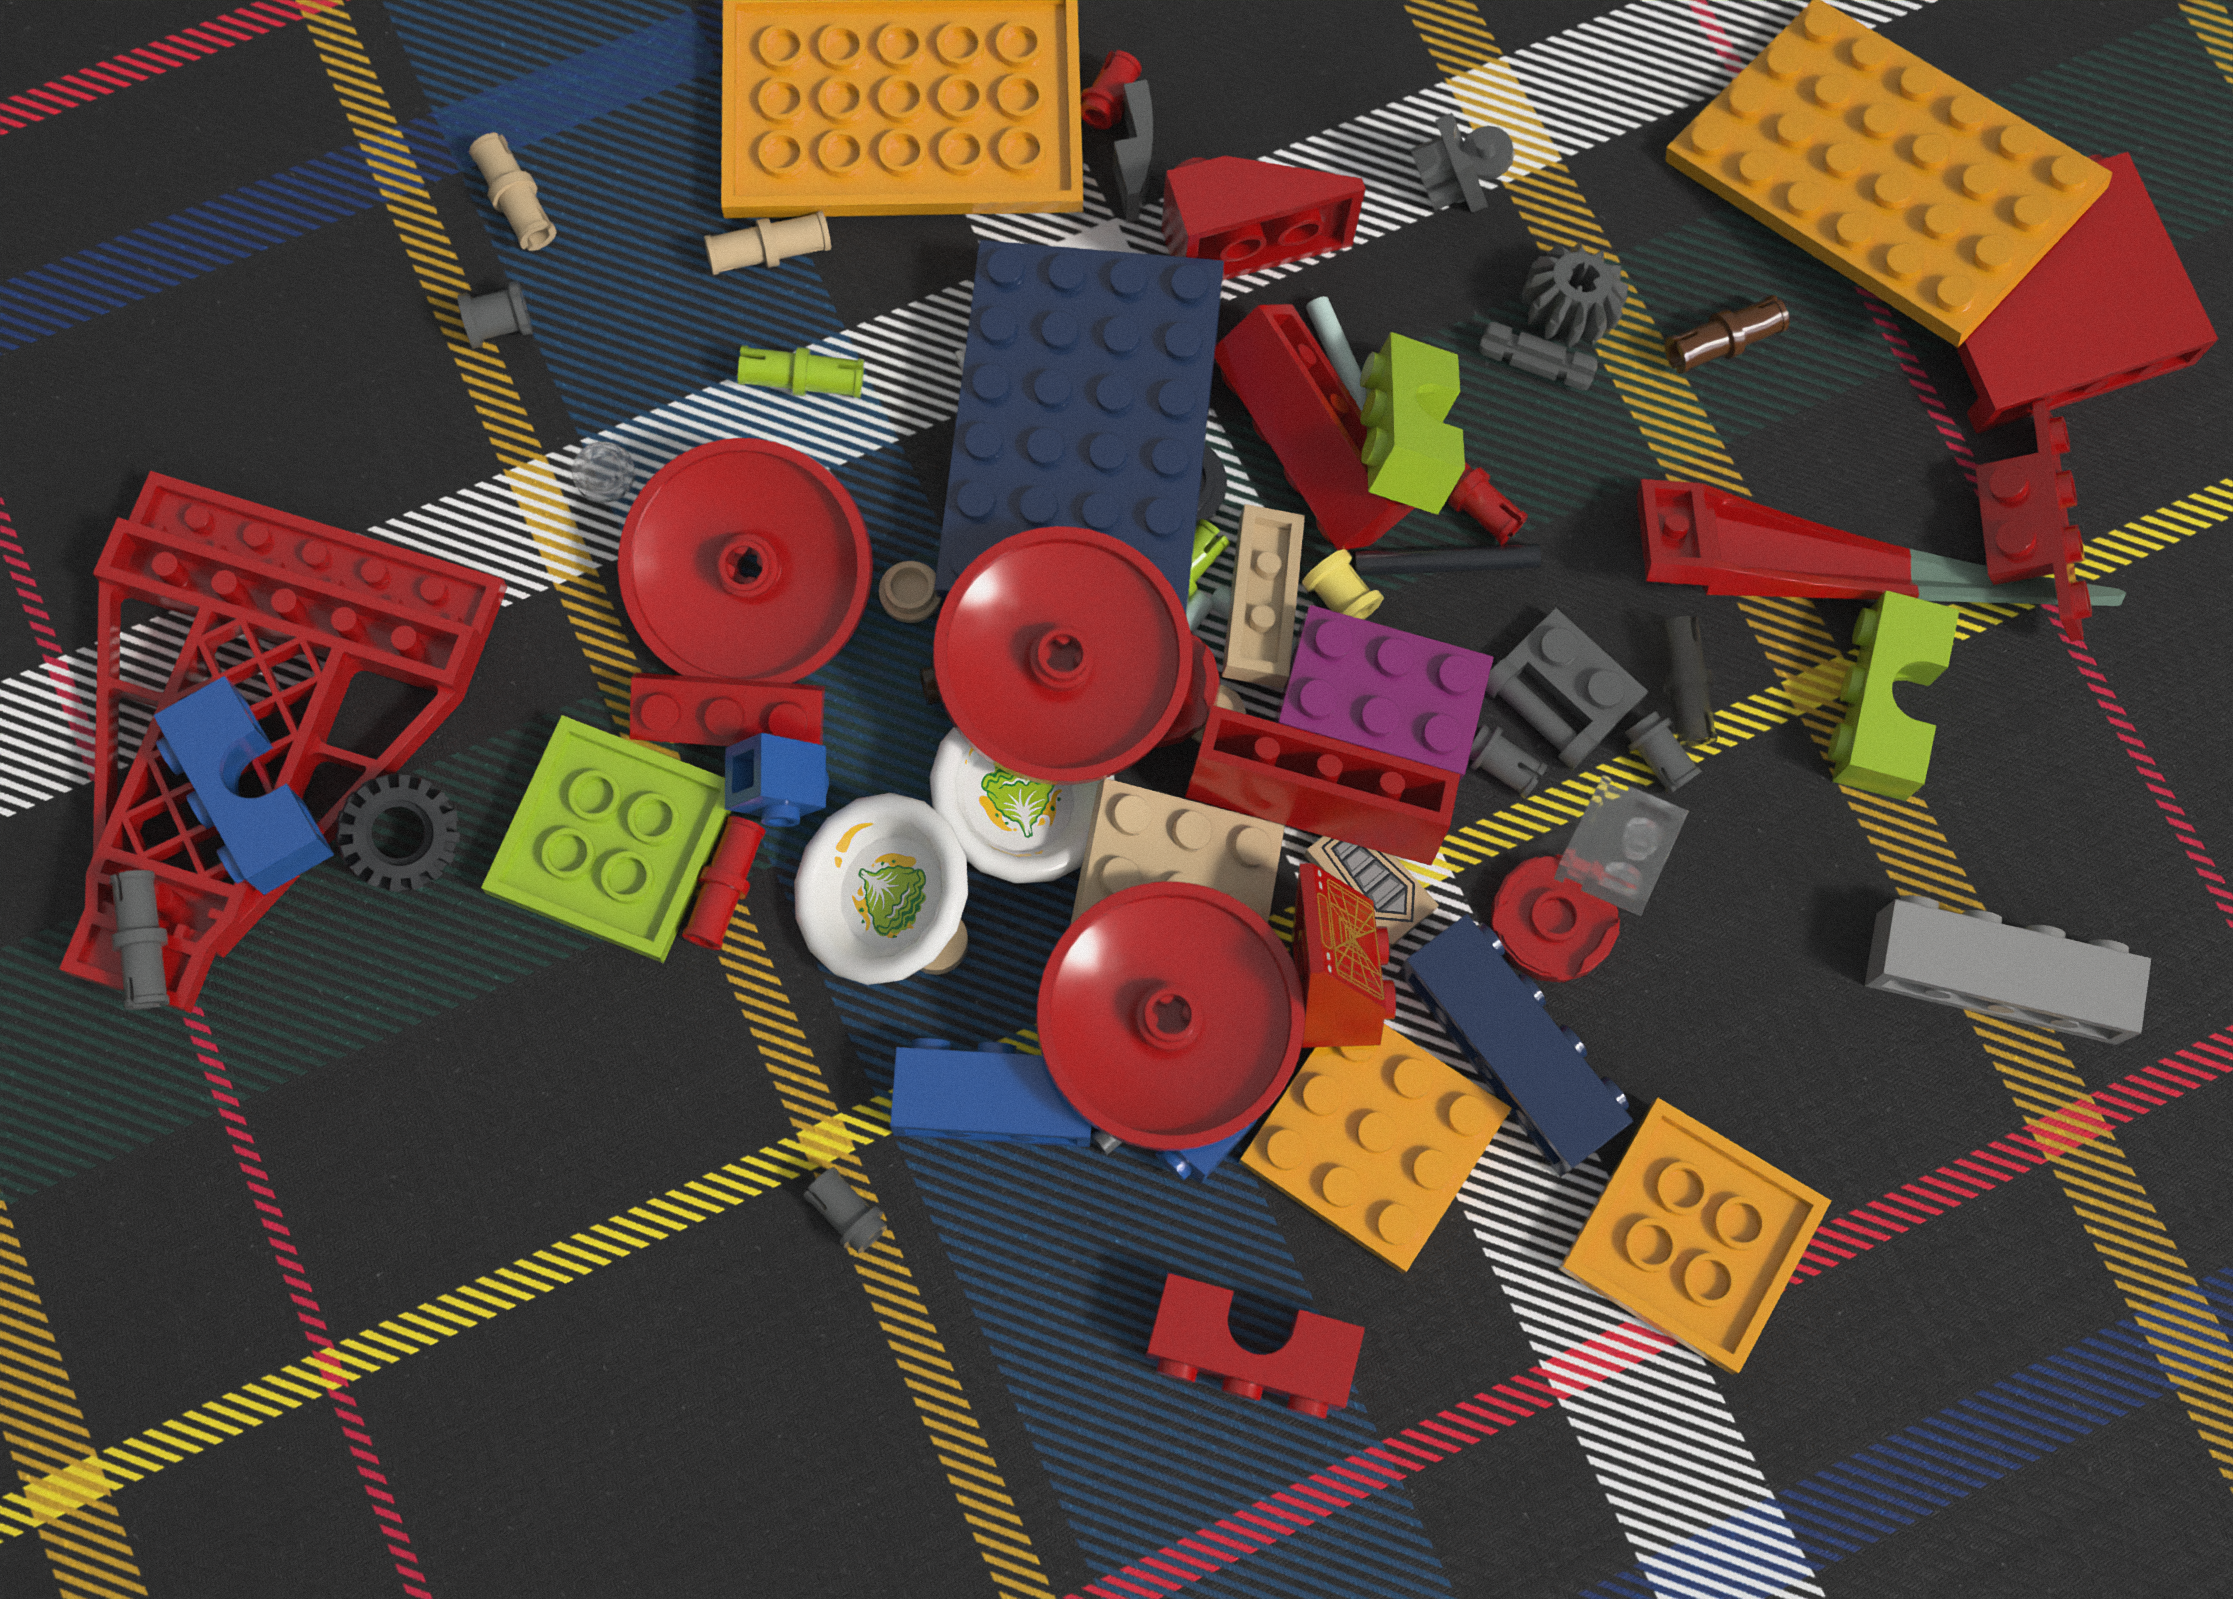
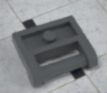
[1486,608,1648,771]

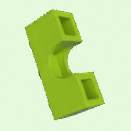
[1360,332,1465,515]
[1828,590,1960,801]

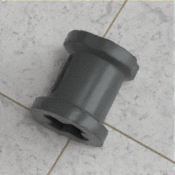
[457,280,533,349]

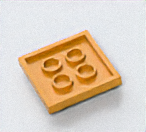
[1239,1024,1512,1274]
[1558,1097,1831,1375]

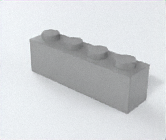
[1865,895,2151,1045]

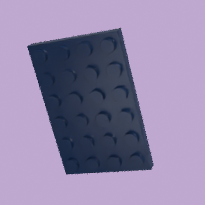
[934,240,1224,617]

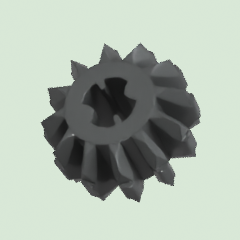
[1521,241,1629,349]

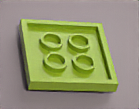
[481,715,731,963]

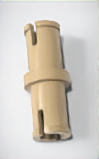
[469,133,557,251]
[704,211,831,275]

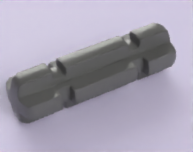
[1479,322,1598,391]

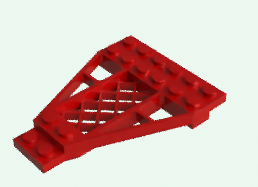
[59,471,508,1014]

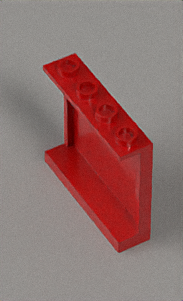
[1955,152,2218,434]

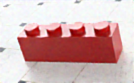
[1215,304,1415,551]
[1185,705,1460,866]

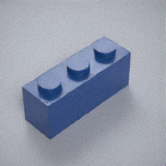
[890,1038,1091,1147]

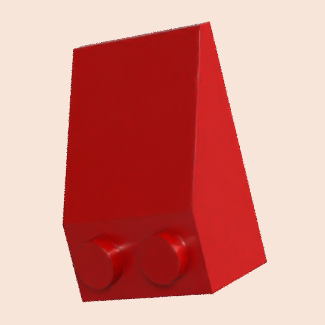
[1161,156,1366,280]

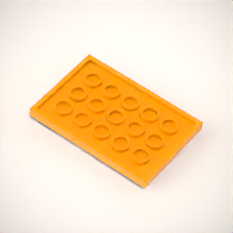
[721,0,1083,218]
[1666,0,2113,348]

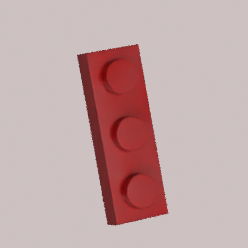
[629,672,825,746]

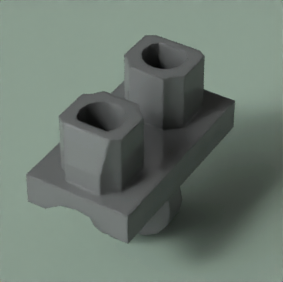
[1410,113,1515,213]

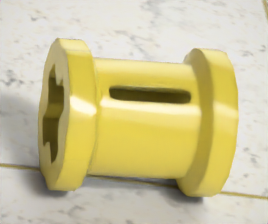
[1302,549,1384,620]

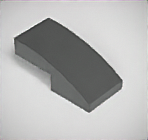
[1113,80,1153,223]

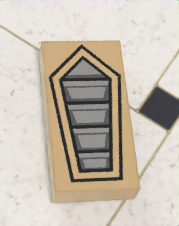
[1304,836,1439,949]

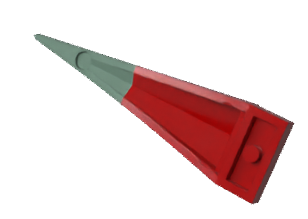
[1636,479,2126,606]

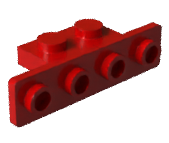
[1975,398,2092,642]

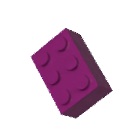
[1274,605,1494,782]

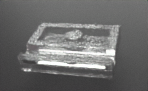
[1554,775,1689,916]

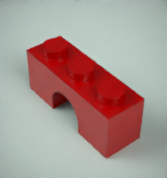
[1145,1273,1365,1420]

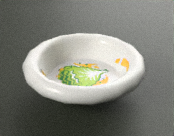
[930,727,1115,883]
[794,793,968,985]

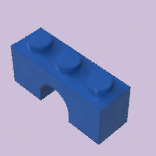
[153,676,334,895]

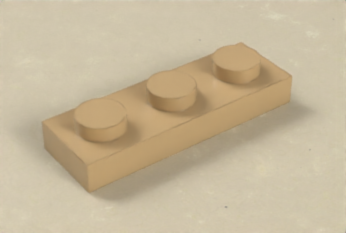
[1222,504,1305,688]

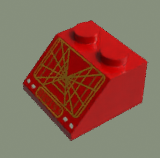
[1292,863,1396,1048]

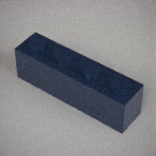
[1398,914,1633,1177]

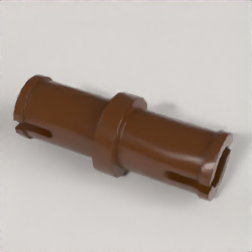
[1664,295,1789,374]

